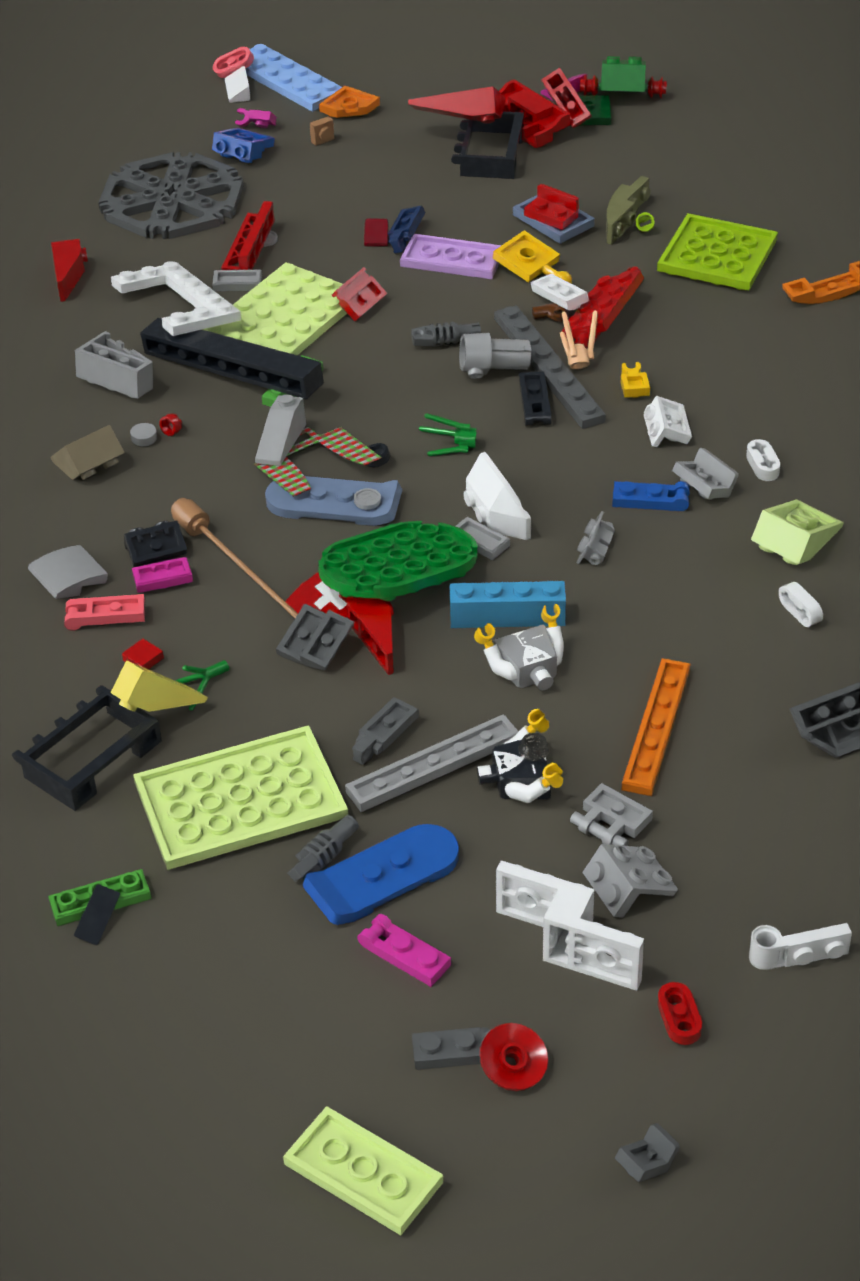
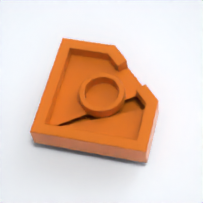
[319,86,380,118]

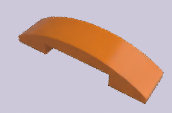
[782,261,860,304]

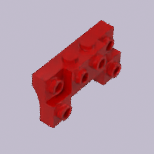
[499,79,570,148]

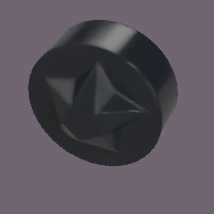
[367,443,391,467]

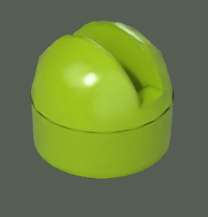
[636,212,655,232]

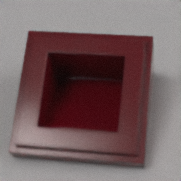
[364,218,389,246]

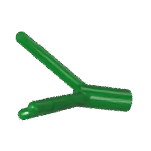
[175,660,229,711]

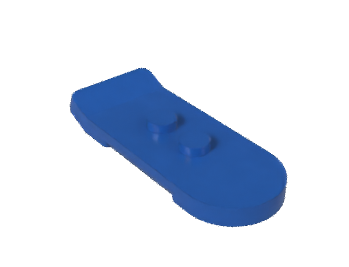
[303,824,459,925]

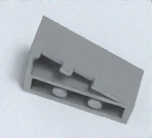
[75,331,153,399]

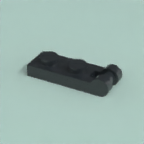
[519,371,551,426]

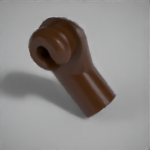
[532,303,568,322]

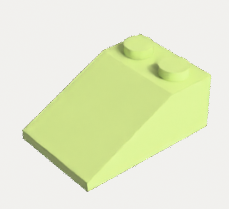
[751,499,844,565]

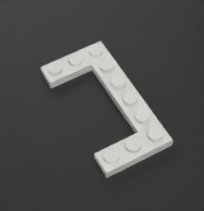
[111,261,241,336]

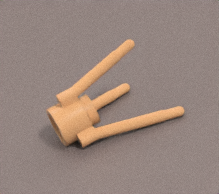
[560,310,598,369]

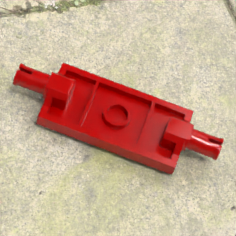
[561,266,644,349]

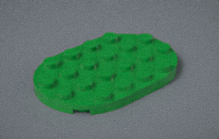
[318,521,477,601]

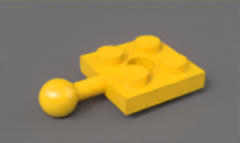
[492,230,572,284]

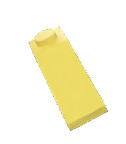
[111,660,208,712]

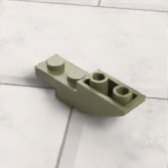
[606,176,651,245]

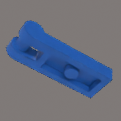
[612,481,690,511]

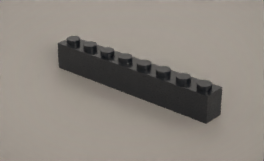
[140,318,324,399]

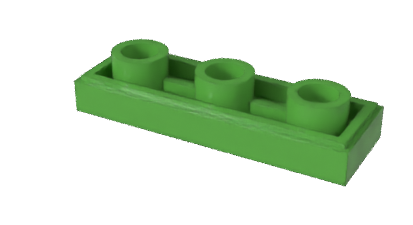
[48,869,151,926]

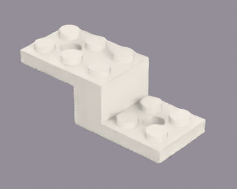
[496,861,644,991]

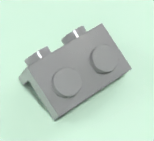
[672,448,739,500]

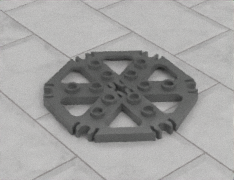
[98,152,244,239]

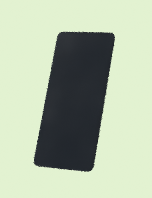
[74,884,120,945]

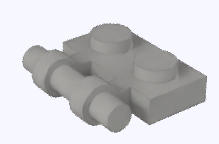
[570,783,653,846]

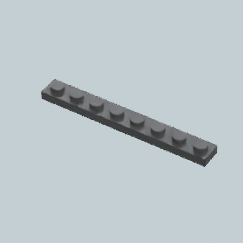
[494,305,606,429]

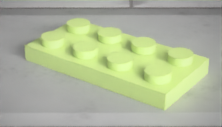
[283,1106,443,1235]

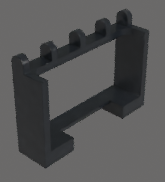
[451,111,524,179]
[12,685,162,811]

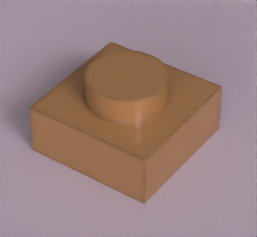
[310,116,334,146]

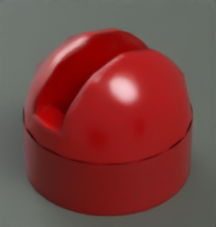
[159,413,182,436]

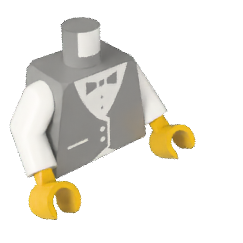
[474,604,564,691]

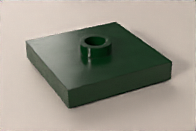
[570,95,611,126]

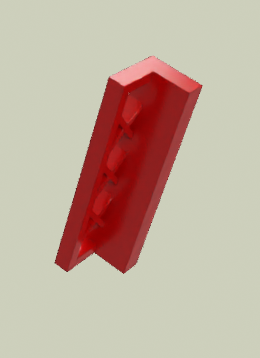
[221,201,275,270]

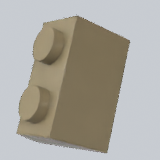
[50,425,125,480]

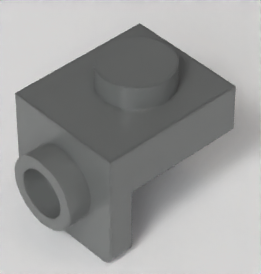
[615,1123,680,1182]

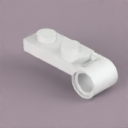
[749,923,852,970]

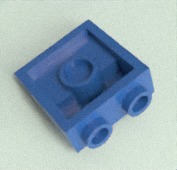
[212,128,275,163]

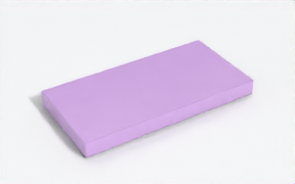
[400,234,501,279]

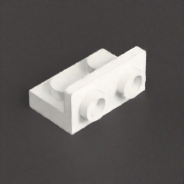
[644,396,692,447]

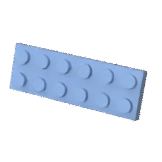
[246,44,342,112]

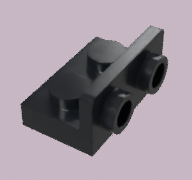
[124,520,187,568]

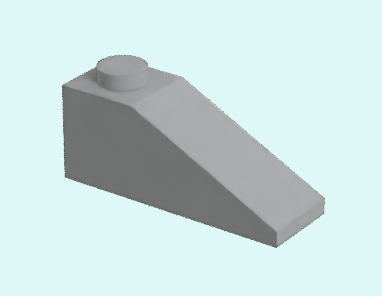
[255,395,306,466]

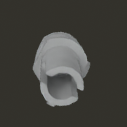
[459,333,531,379]

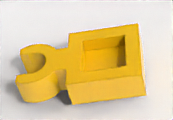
[620,362,650,398]

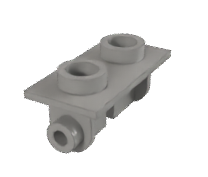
[576,511,615,565]

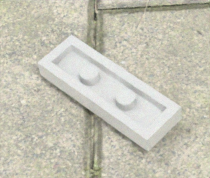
[530,274,589,310]

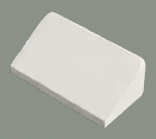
[225,66,250,103]

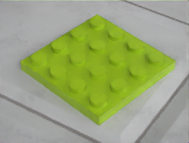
[657,213,778,291]

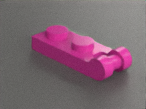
[357,914,451,987]

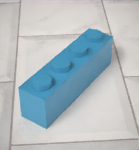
[450,581,566,628]

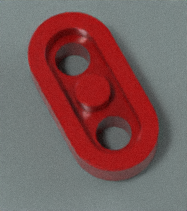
[657,982,702,1045]

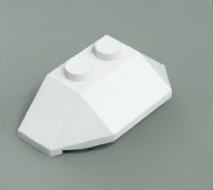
[464,452,531,540]

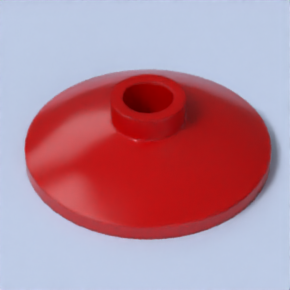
[479,1023,548,1091]

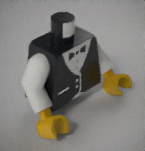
[477,709,563,803]

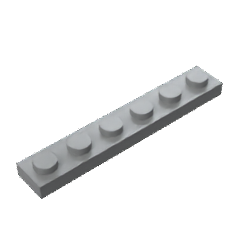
[345,714,519,812]

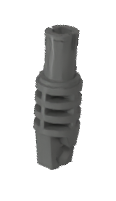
[411,322,481,347]
[287,815,359,882]

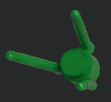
[419,413,477,456]

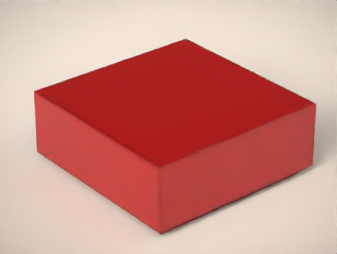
[122,638,164,669]

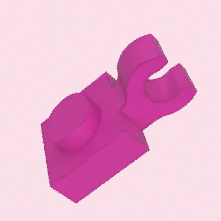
[235,108,277,128]

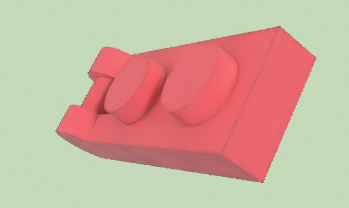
[64,594,145,631]

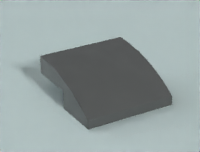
[276,604,354,670]

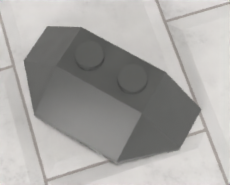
[789,682,860,758]

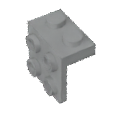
[582,844,678,918]

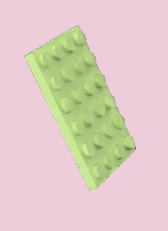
[202,262,347,355]
[133,725,348,870]

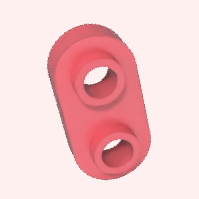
[213,47,254,78]

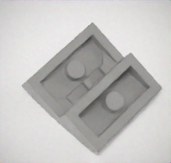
[28,545,108,599]

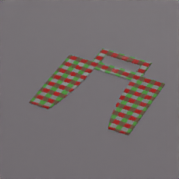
[254,427,382,497]

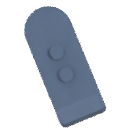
[265,476,402,526]

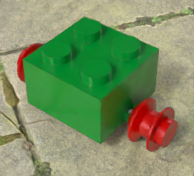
[580,56,667,99]

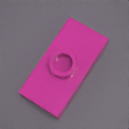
[132,557,193,593]

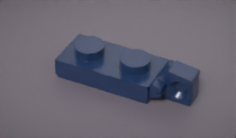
[388,205,426,253]

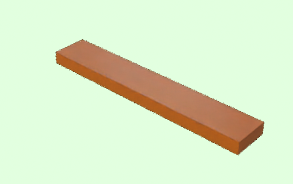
[621,658,691,796]

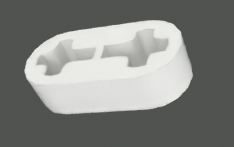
[746,439,780,481]
[779,582,823,627]

